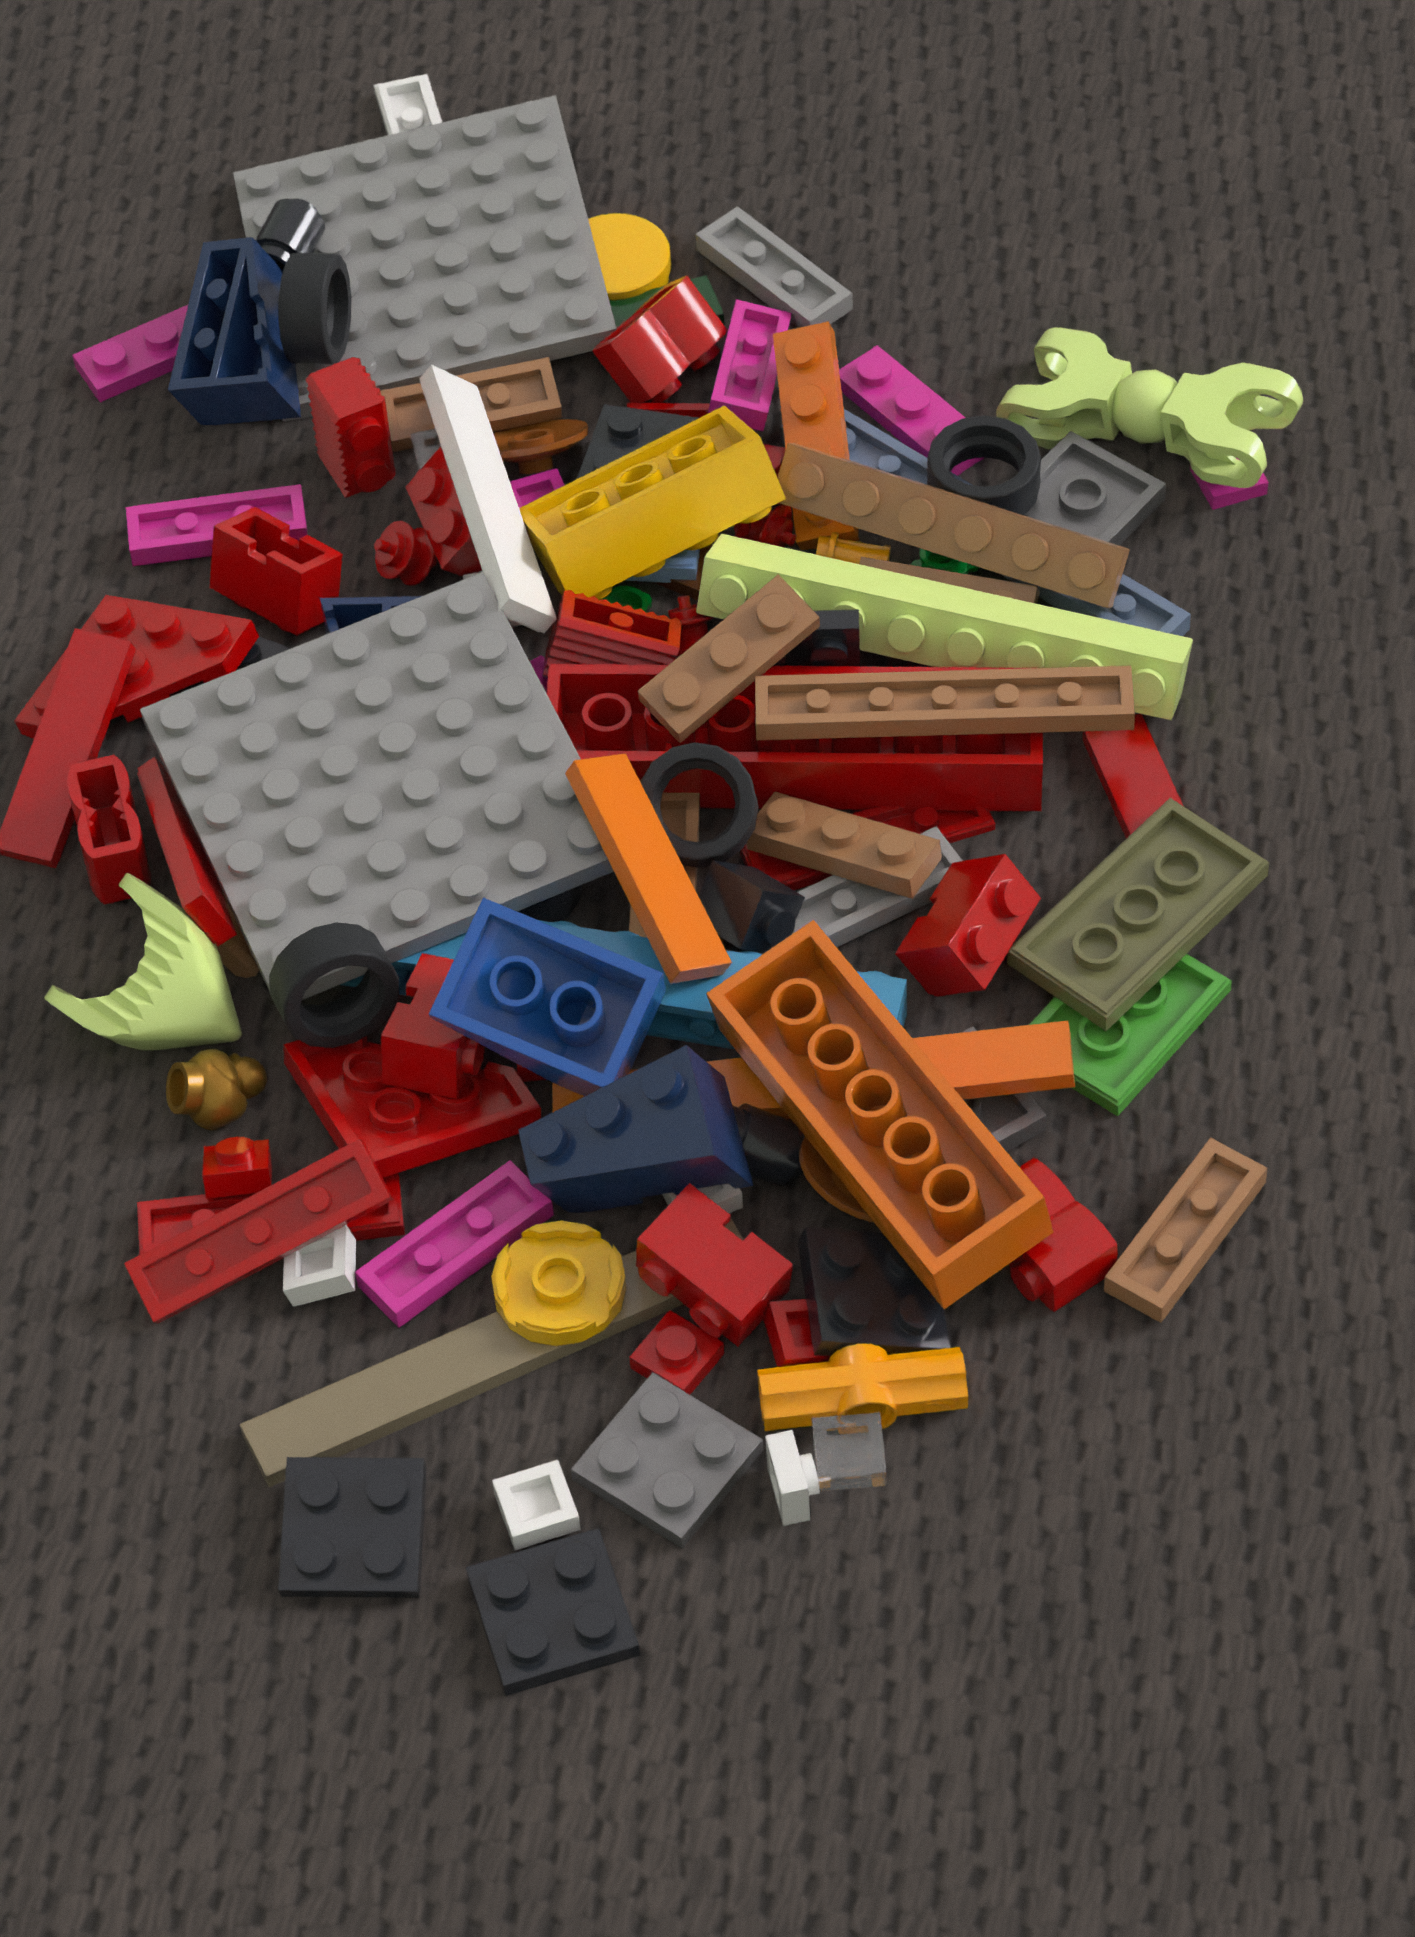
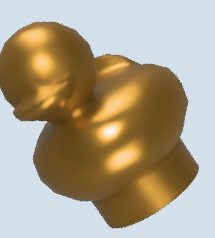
[166,1049,267,1130]

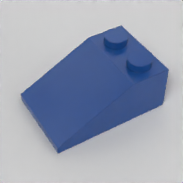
[429,897,666,1096]

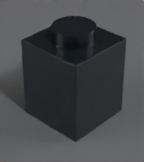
[699,860,805,953]

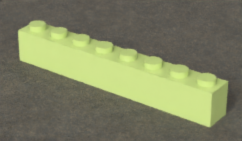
[696,534,1193,720]

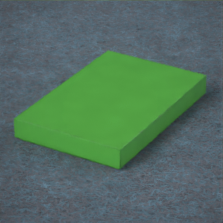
[1029,954,1232,1116]

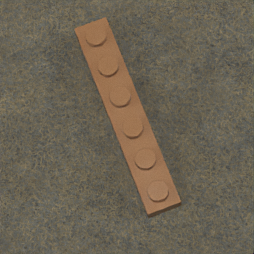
[778,443,1130,608]
[755,665,1135,740]

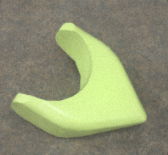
[44,873,242,1050]

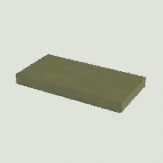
[1007,798,1269,1031]

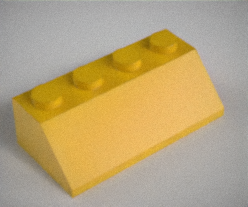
[519,405,786,600]

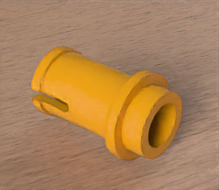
[816,532,891,564]

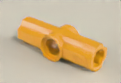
[757,1344,968,1433]

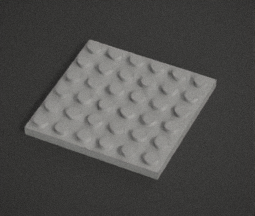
[233,95,616,422]
[140,572,614,1000]

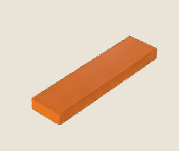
[565,753,732,984]

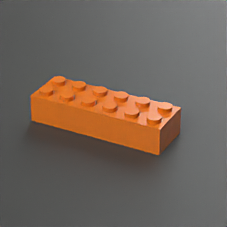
[706,920,1054,1309]

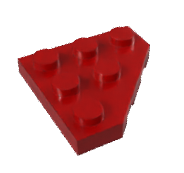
[14,595,259,739]
[283,1036,541,1178]

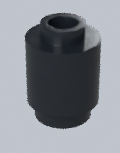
[255,198,325,271]
[732,1103,805,1186]

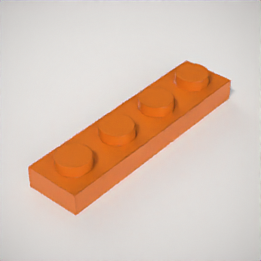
[773,321,859,550]

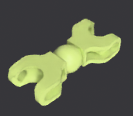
[996,327,1303,488]

